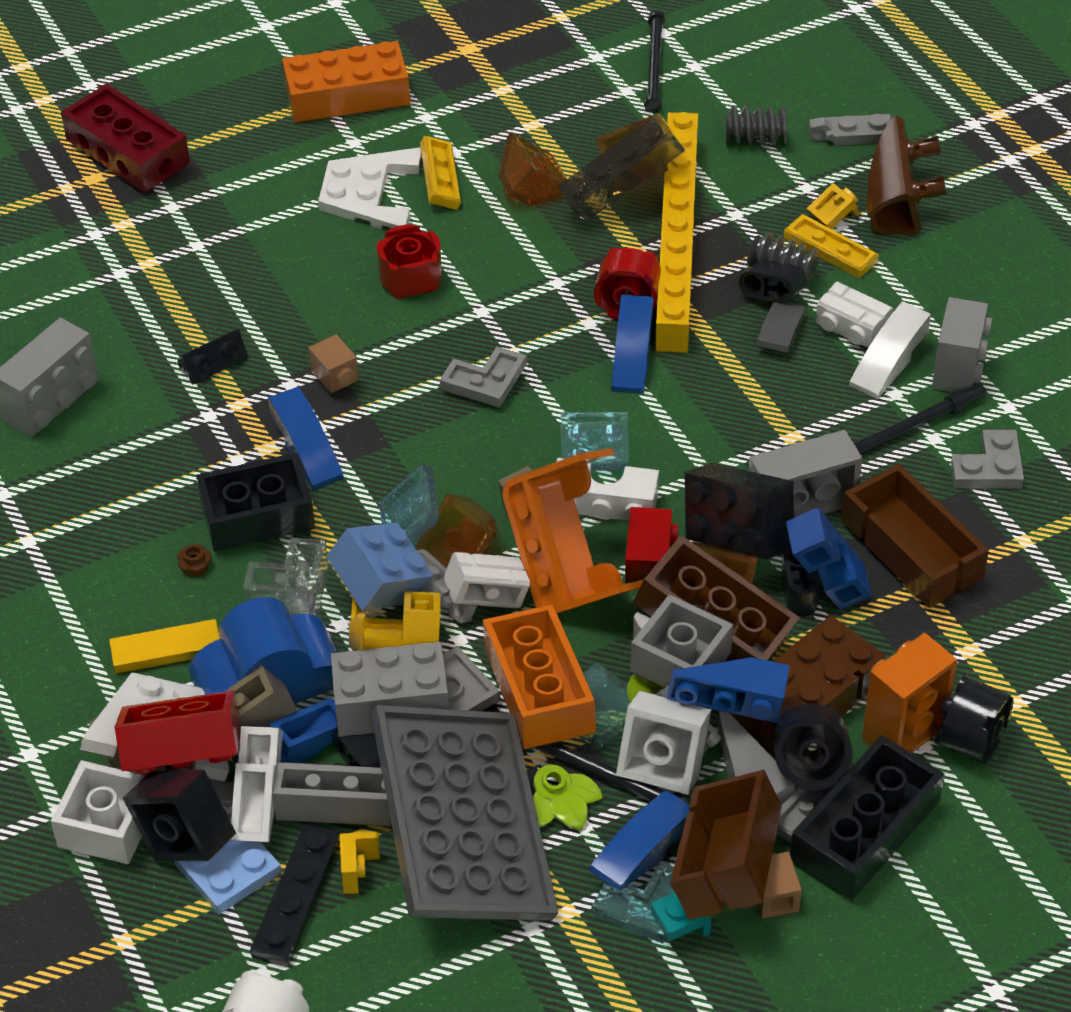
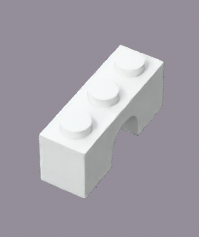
[557,458,659,521]

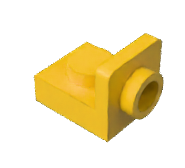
[806,183,861,229]
[340,831,380,894]

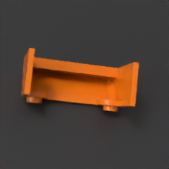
[503,448,644,613]

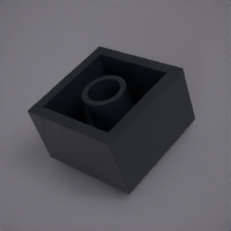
[122,770,236,861]

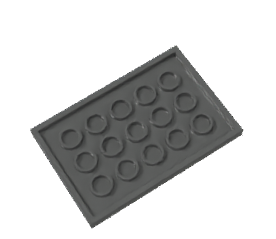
[371,705,558,921]

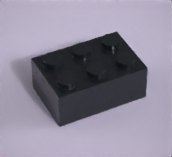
[196,453,315,552]
[684,463,794,560]

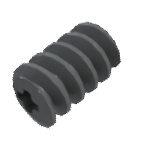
[725,105,787,146]
[747,231,819,287]

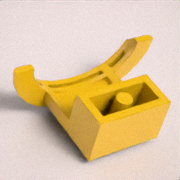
[349,591,440,651]

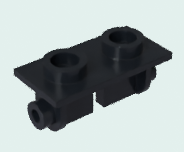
[177,329,249,385]

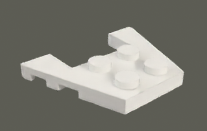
[318,147,422,229]
[80,673,229,782]

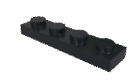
[250,824,341,967]

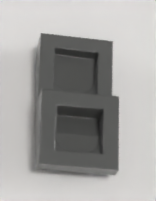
[756,302,806,353]

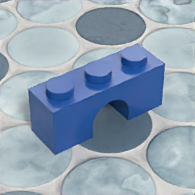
[786,508,872,610]

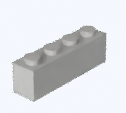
[272,762,392,826]

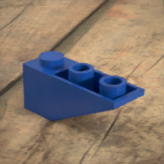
[666,657,789,723]

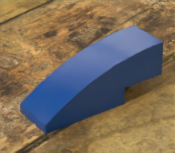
[611,295,654,394]
[268,386,344,490]
[234,697,338,768]
[589,790,690,891]

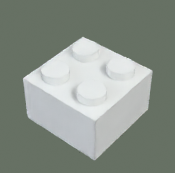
[616,691,711,795]
[51,760,145,865]

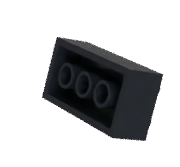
[790,735,945,900]

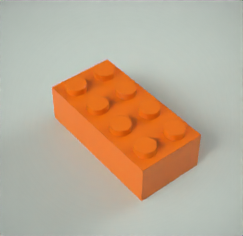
[282,41,410,123]
[483,604,596,749]

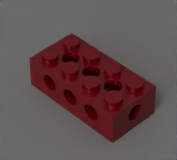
[61,83,190,193]

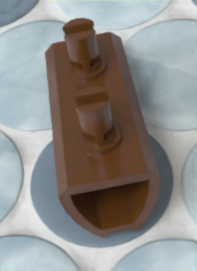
[867,115,947,234]

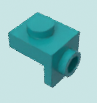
[651,892,714,941]

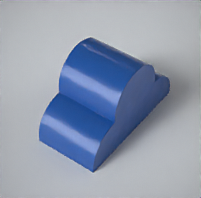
[189,597,338,703]

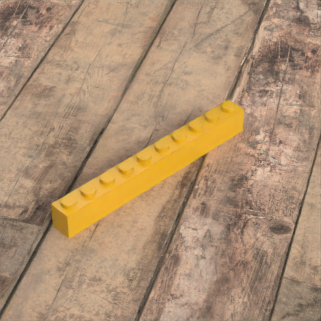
[656,112,698,353]

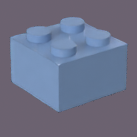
[326,522,434,611]

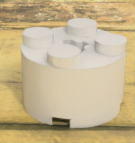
[222,971,310,1012]

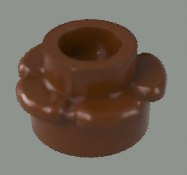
[177,544,212,577]

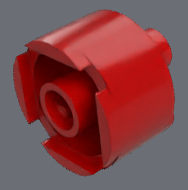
[377,224,442,299]
[594,248,661,321]

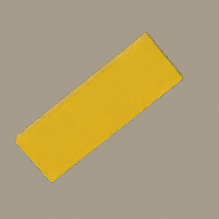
[420,136,461,210]
[783,214,879,279]
[109,619,220,674]

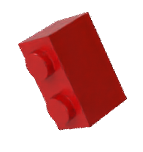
[625,507,678,583]

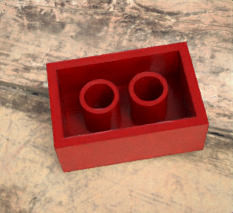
[114,690,241,774]

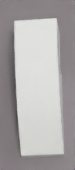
[849,301,931,399]
[230,726,283,842]

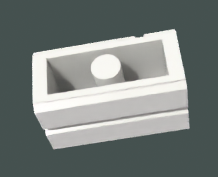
[816,282,893,348]
[444,552,530,609]

